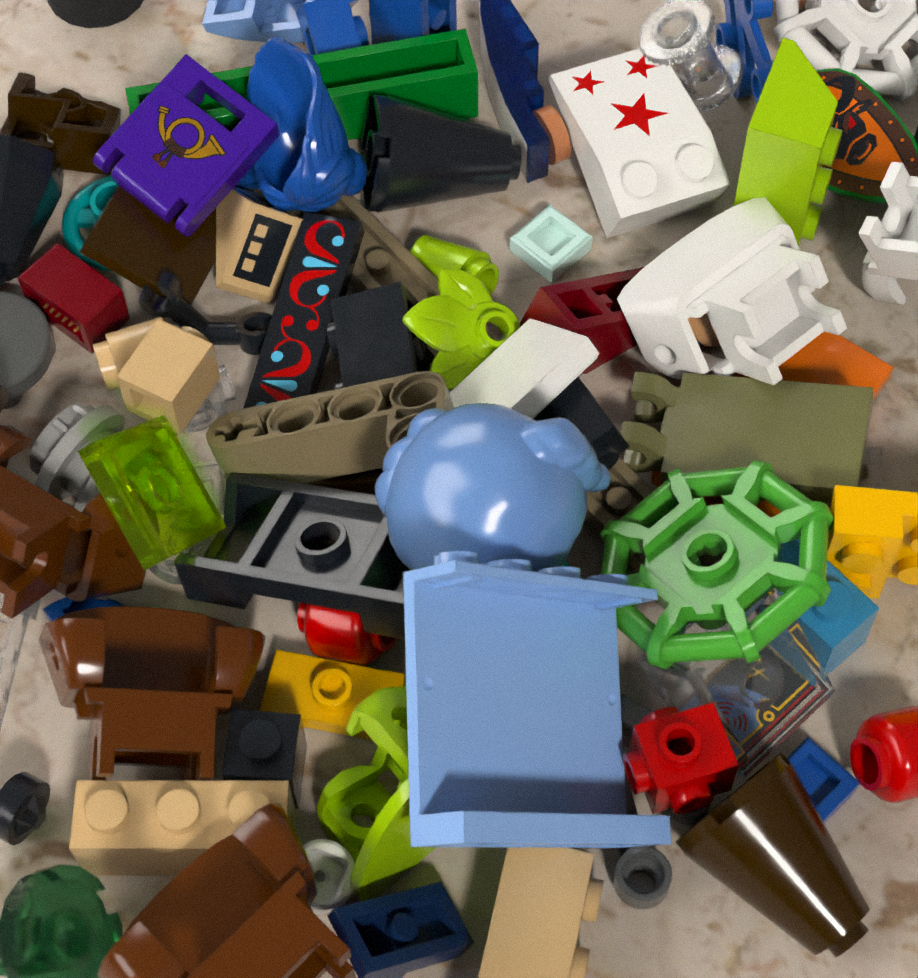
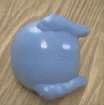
[375,403,611,572]

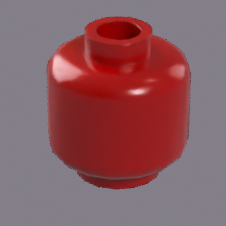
[297,603,397,665]
[850,706,918,803]

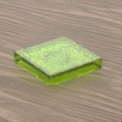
[78,415,226,571]

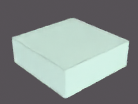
[509,205,593,283]

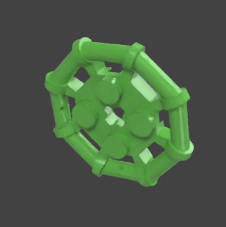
[600,460,834,669]

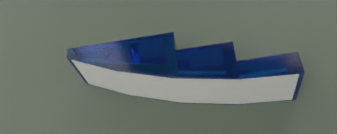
[479,0,550,183]

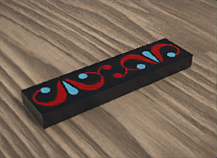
[243,212,365,409]

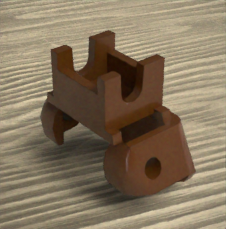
[0,425,155,619]
[38,606,266,780]
[97,803,356,978]

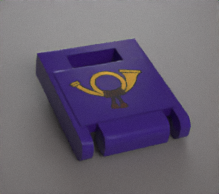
[93,54,280,237]

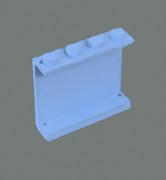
[403,551,671,848]

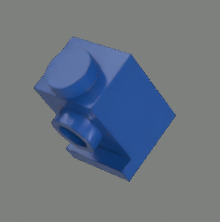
[296,0,369,55]

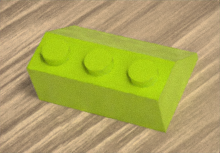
[734,38,843,247]

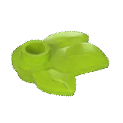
[402,269,521,390]

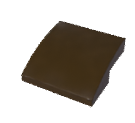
[80,185,216,304]

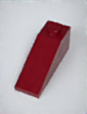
[520,267,644,375]

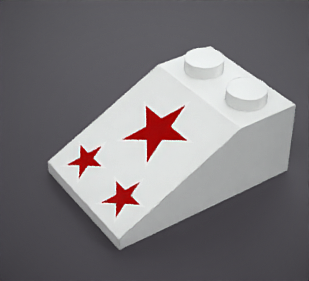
[549,43,731,238]

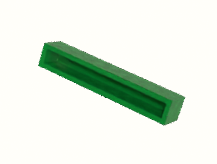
[125,28,478,140]

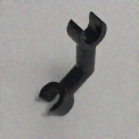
[139,271,272,355]

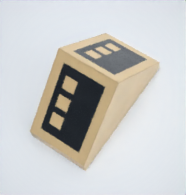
[216,187,304,303]

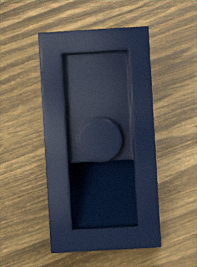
[327,882,474,978]

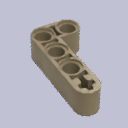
[206,371,454,484]

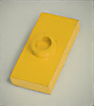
[260,650,406,741]

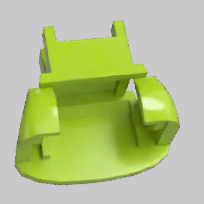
[316,685,437,901]

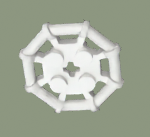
[773,0,918,101]

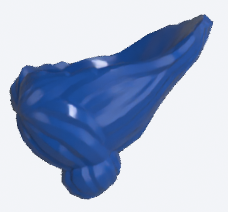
[247,36,367,212]

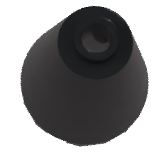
[360,94,521,213]

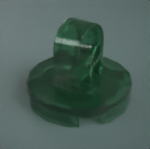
[0,864,123,978]

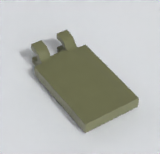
[620,372,873,503]

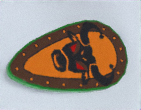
[816,68,918,204]

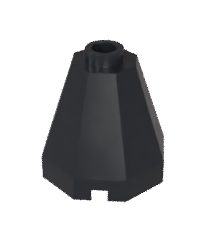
[0,135,64,287]

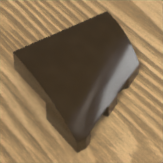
[0,73,121,175]

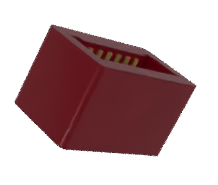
[18,243,130,354]

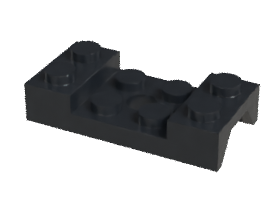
[174,472,411,640]

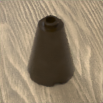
[675,752,870,957]

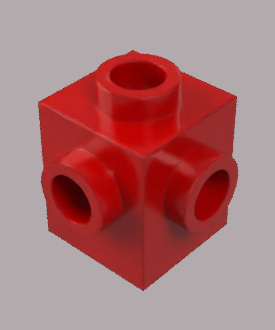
[623,702,739,814]

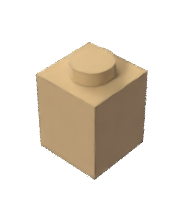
[116,319,220,436]

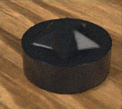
[0,772,50,845]

